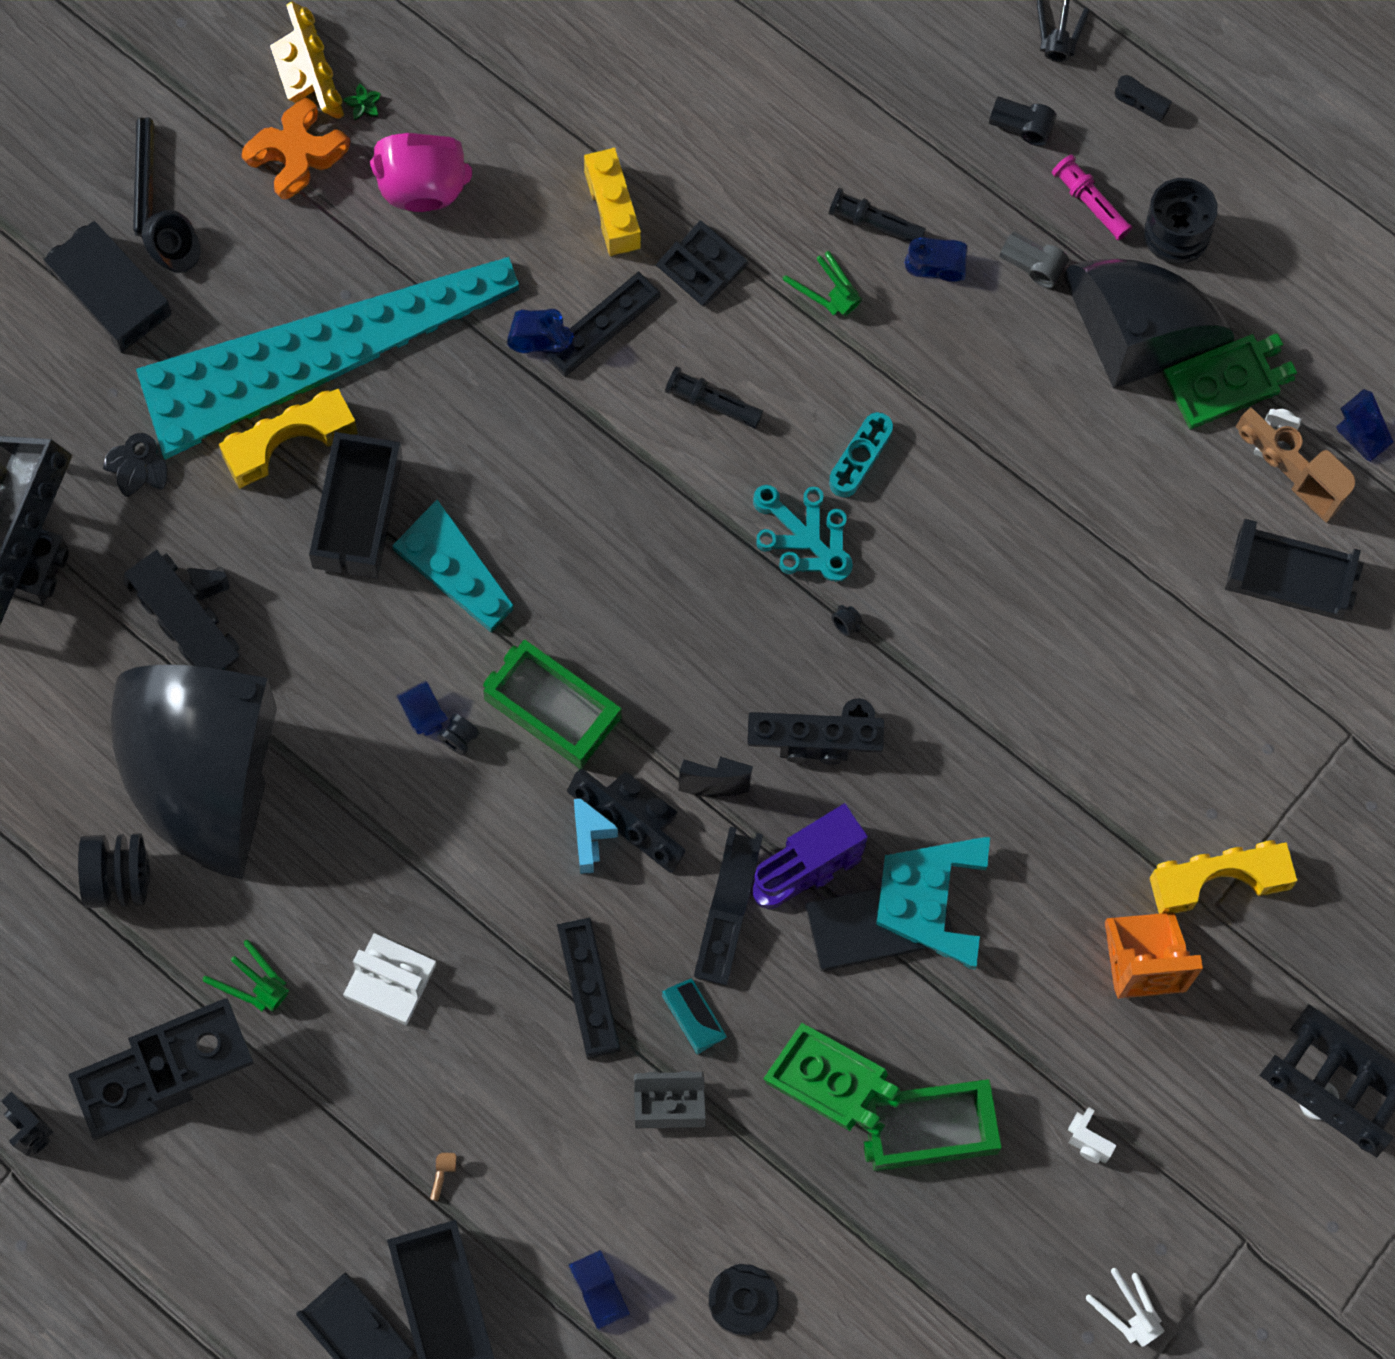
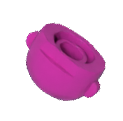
[370,133,472,212]

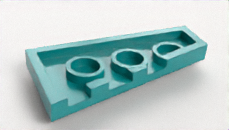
[392,500,514,633]

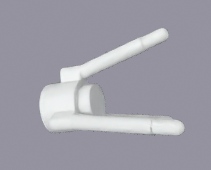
[1086,1268,1164,1347]

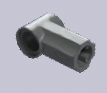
[1000,231,1069,288]

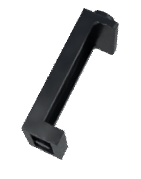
[43,220,172,353]
[1225,518,1364,620]

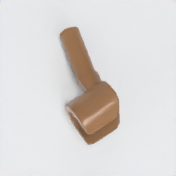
[430,1153,456,1201]

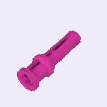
[1051,154,1132,241]

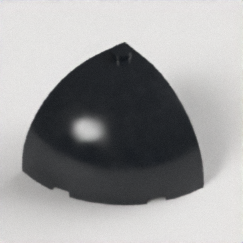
[1064,258,1234,388]

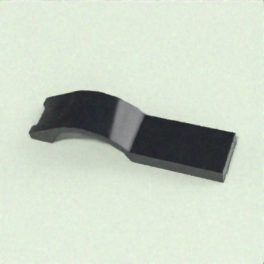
[693,827,763,986]

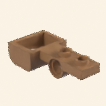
[1236,407,1355,523]

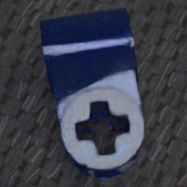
[904,237,968,282]
[506,309,573,353]

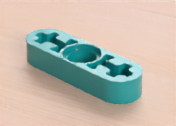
[829,412,893,498]

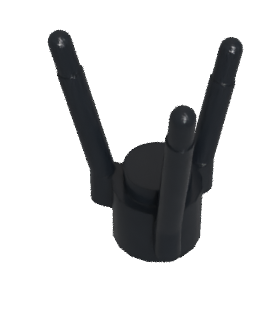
[1037,0,1089,62]

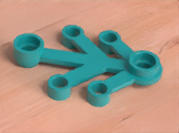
[753,485,853,582]

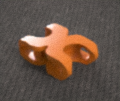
[242,98,350,200]

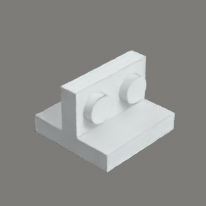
[343,933,437,1026]

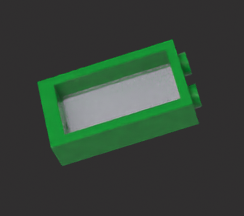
[483,639,622,769]
[860,1079,1001,1171]

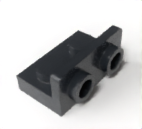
[1,1091,54,1156]

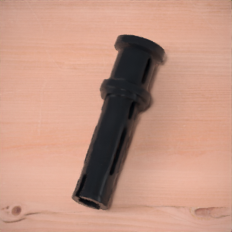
[828,188,926,247]
[665,366,764,429]

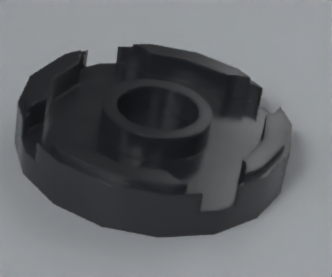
[708,1264,779,1336]

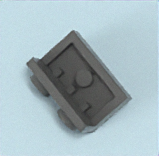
[634,1071,706,1129]

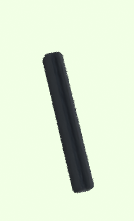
[133,117,154,237]

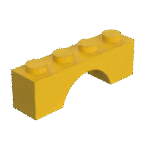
[219,389,358,489]
[1150,840,1297,914]

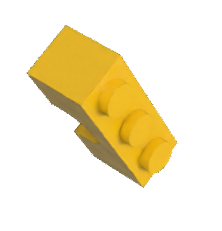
[584,148,641,256]

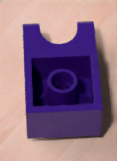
[753,803,868,909]

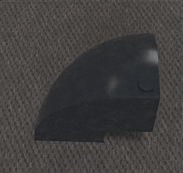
[111,665,277,880]

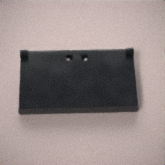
[296,1272,415,1359]

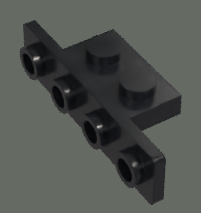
[747,712,884,765]
[567,768,686,873]

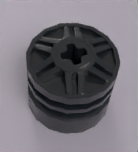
[1144,178,1218,264]
[78,833,150,908]

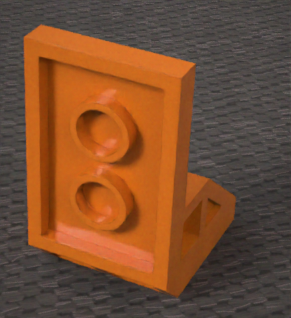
[1105,912,1203,999]

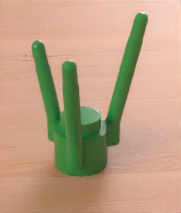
[783,251,862,316]
[202,940,290,1012]

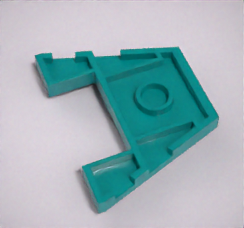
[876,837,990,970]

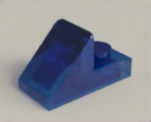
[1336,389,1394,462]
[568,1250,630,1331]

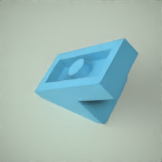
[574,799,618,874]

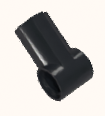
[989,96,1057,146]

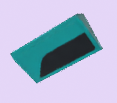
[662,978,727,1055]

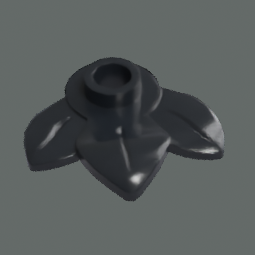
[103,433,168,497]

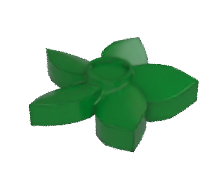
[343,83,381,121]

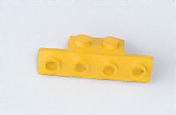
[271,1,344,119]

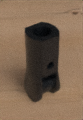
[1114,75,1172,122]

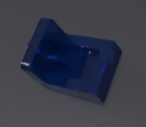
[396,680,448,736]

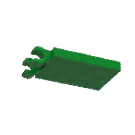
[1163,334,1297,430]
[763,1023,904,1137]

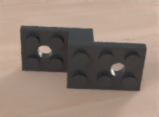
[68,998,254,1141]

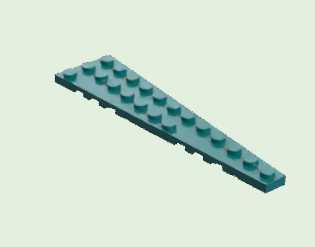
[136,257,519,460]

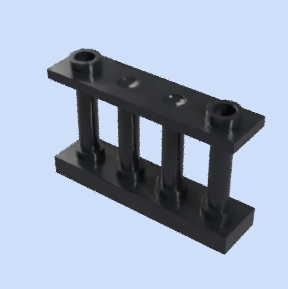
[1259,1004,1395,1158]

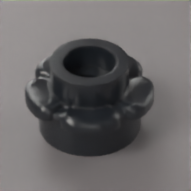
[831,605,862,636]

